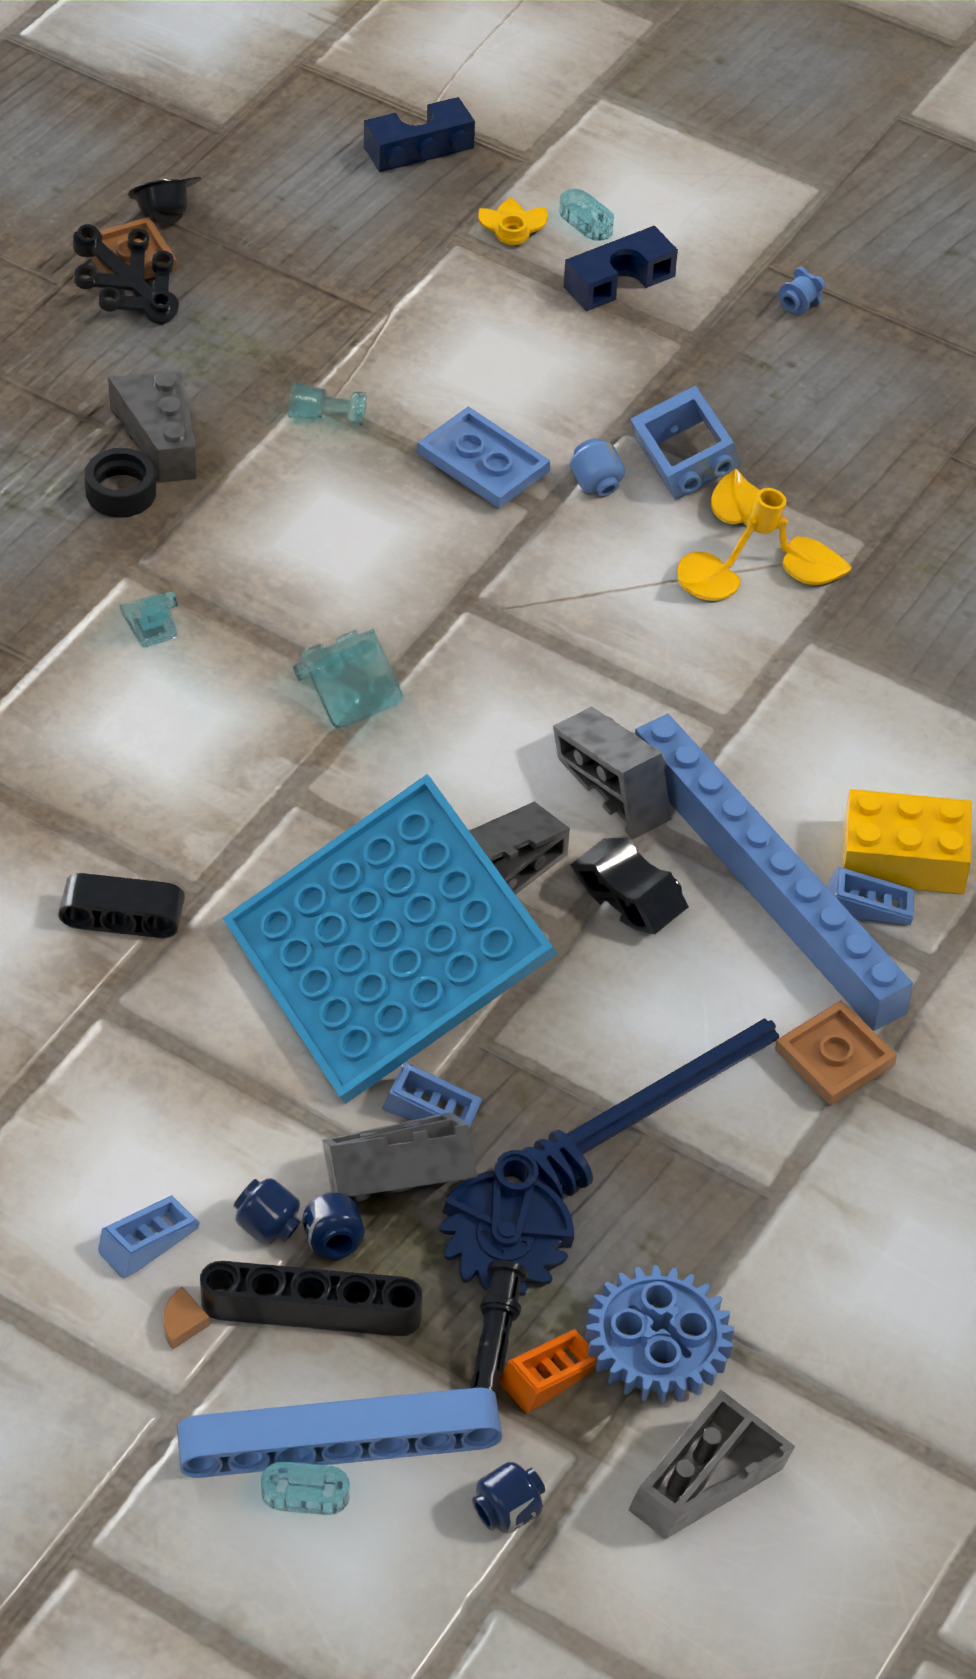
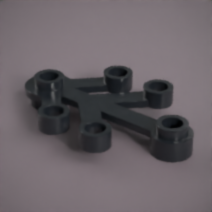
[73,224,179,324]

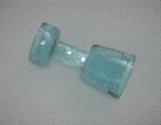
[288,382,367,425]

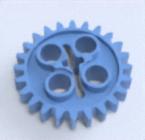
[585,1265,734,1403]

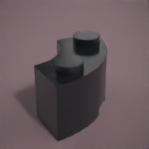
[570,837,689,934]

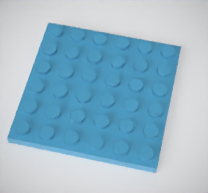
[222,773,558,1104]

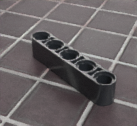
[200,1261,422,1336]

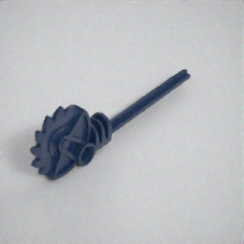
[440,1018,780,1296]

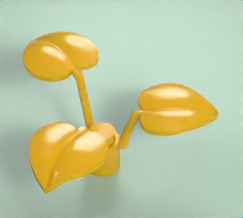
[677,468,852,601]

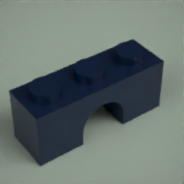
[364,97,475,172]
[563,225,678,312]

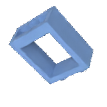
[630,385,741,500]

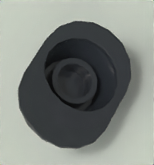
[128,177,201,224]

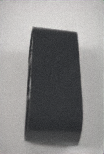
[58,873,185,938]

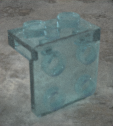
[292,629,403,728]

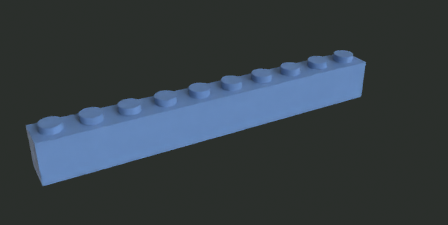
[635,713,913,1031]

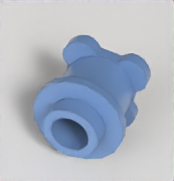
[779,267,825,315]

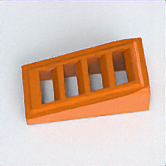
[500,1329,598,1413]

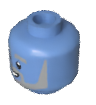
[570,438,625,496]

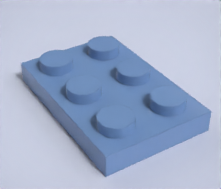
[417,406,550,509]

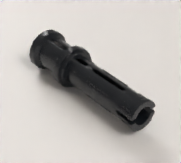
[470,1260,528,1399]

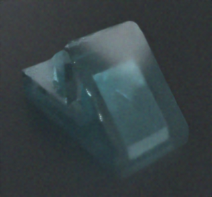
[119,591,179,648]

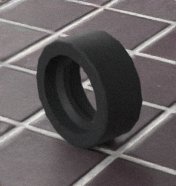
[85,448,156,517]

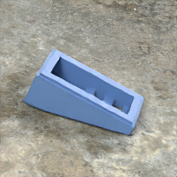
[827,866,915,925]
[382,1062,482,1128]
[98,1195,199,1278]

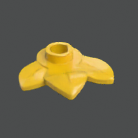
[478,197,548,246]

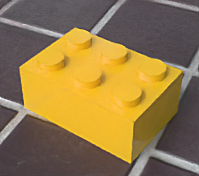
[842,789,972,894]

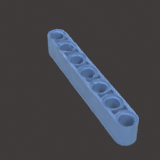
[177,1388,503,1478]

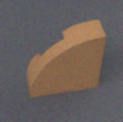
[163,1287,210,1349]

